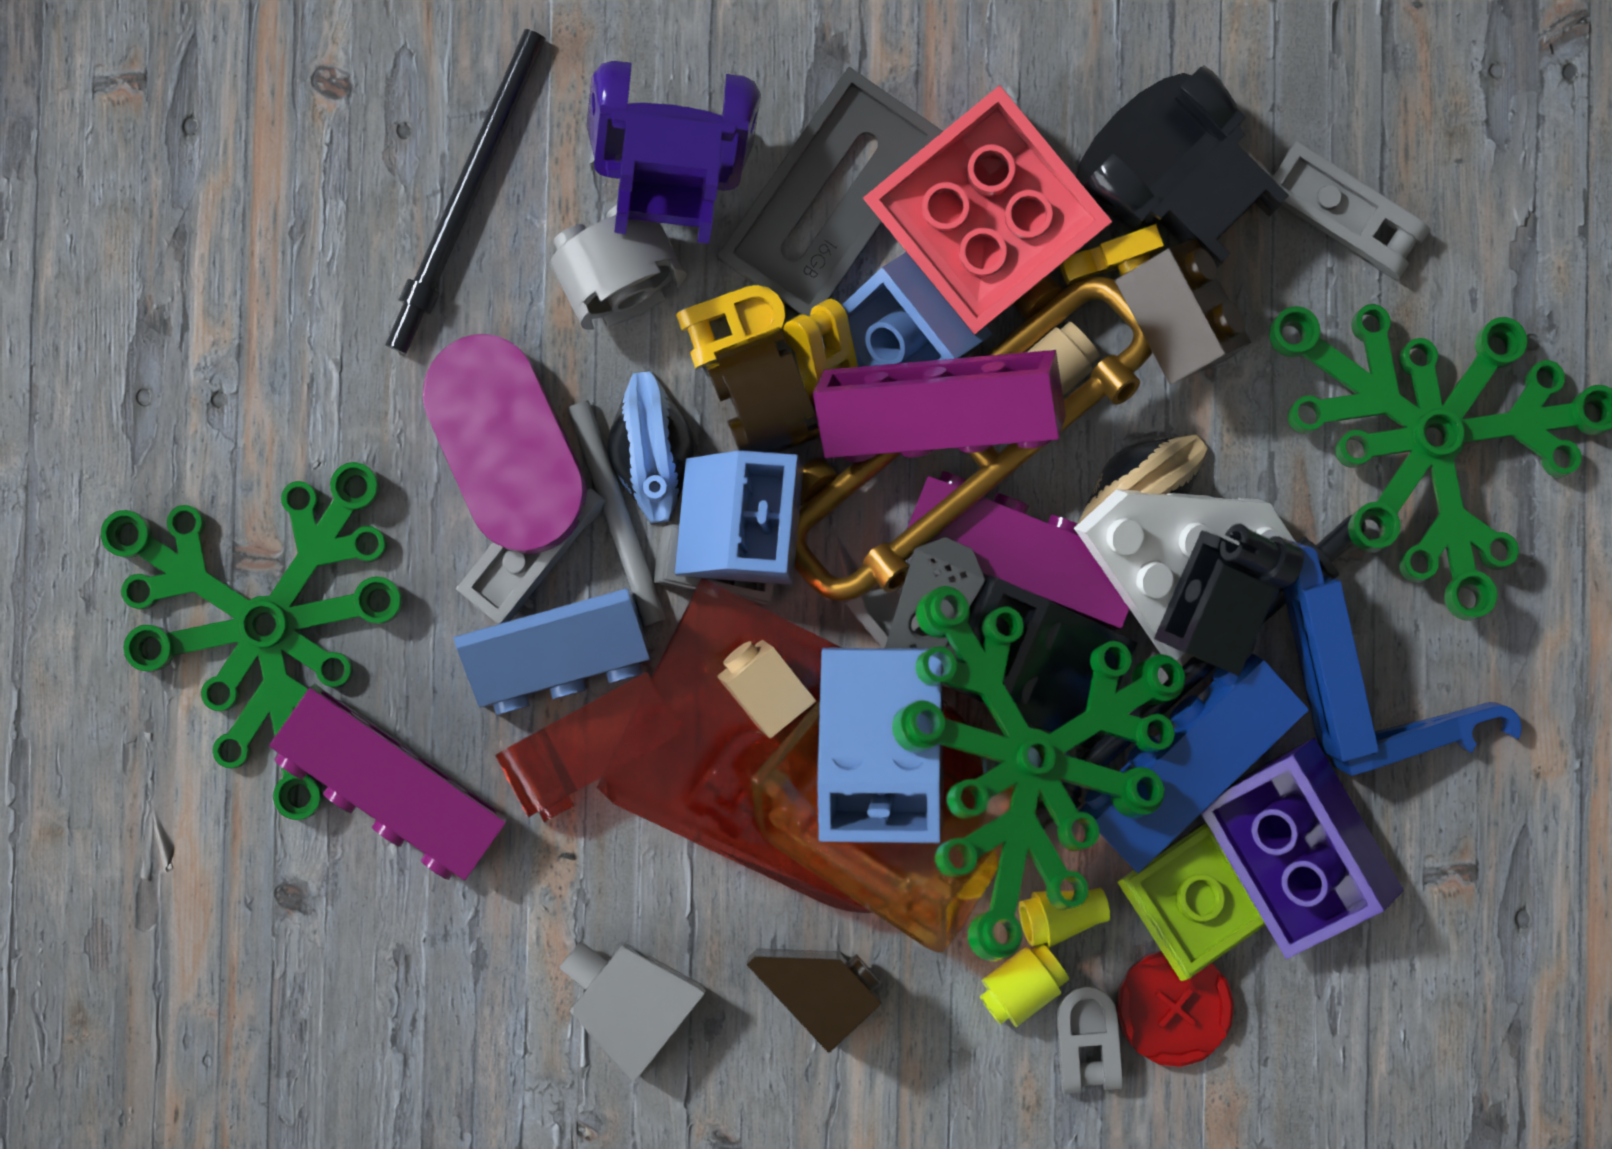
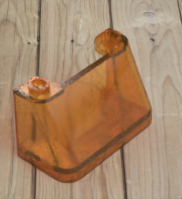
[751,700,1014,953]

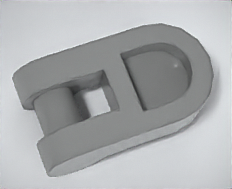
[1057,985,1123,1094]

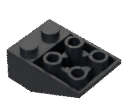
[942,574,1138,749]

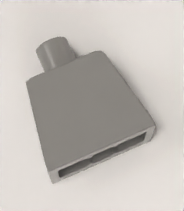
[559,941,706,1082]

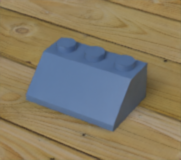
[453,588,652,715]

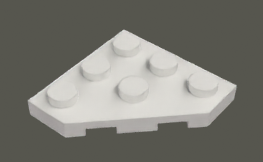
[1074,489,1295,660]

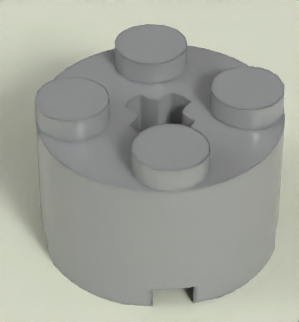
[550,205,687,330]

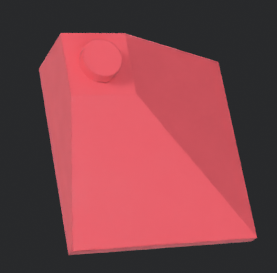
[863,85,1112,335]

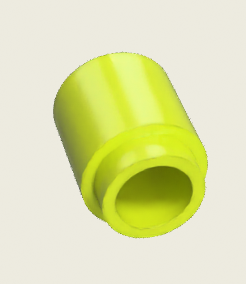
[979,944,1070,1027]

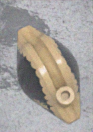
[1078,434,1208,524]

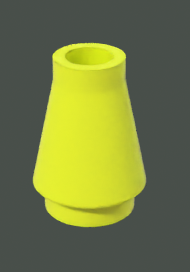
[1019,887,1110,949]

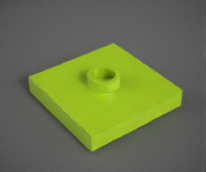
[1117,821,1266,981]

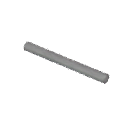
[567,401,666,627]

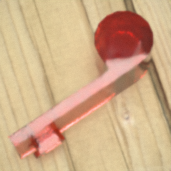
[495,672,681,822]

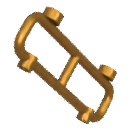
[795,275,1153,601]

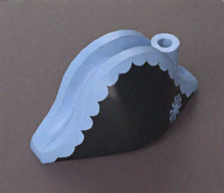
[608,371,694,524]

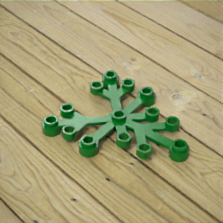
[1269,304,1612,621]
[101,462,403,820]
[892,586,1185,961]

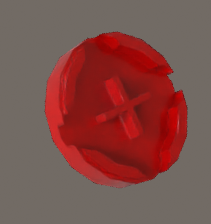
[1116,950,1234,1067]

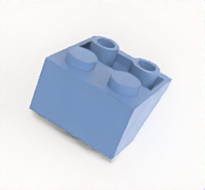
[675,451,803,585]

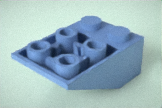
[818,648,944,843]

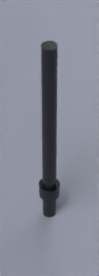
[385,29,546,354]

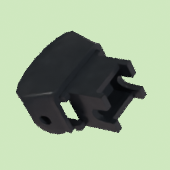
[1076,65,1289,268]

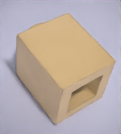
[717,640,816,739]

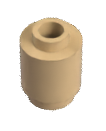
[1026,322,1100,397]

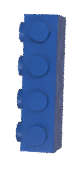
[1078,653,1309,873]

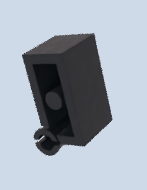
[1154,524,1304,676]

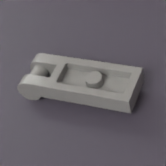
[1272,141,1431,280]
[455,489,606,624]

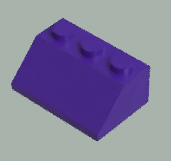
[1201,737,1404,959]

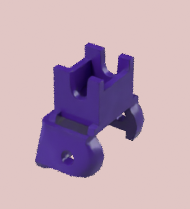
[586,61,761,244]

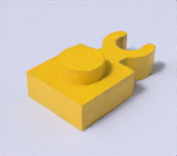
[1059,224,1164,286]

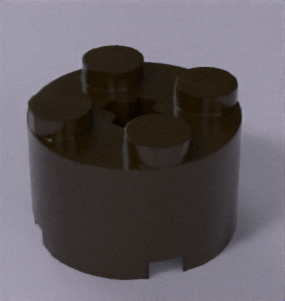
[706,327,821,453]

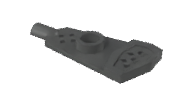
[885,537,985,648]

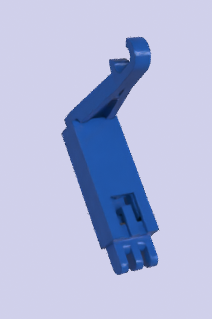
[1283,540,1522,776]

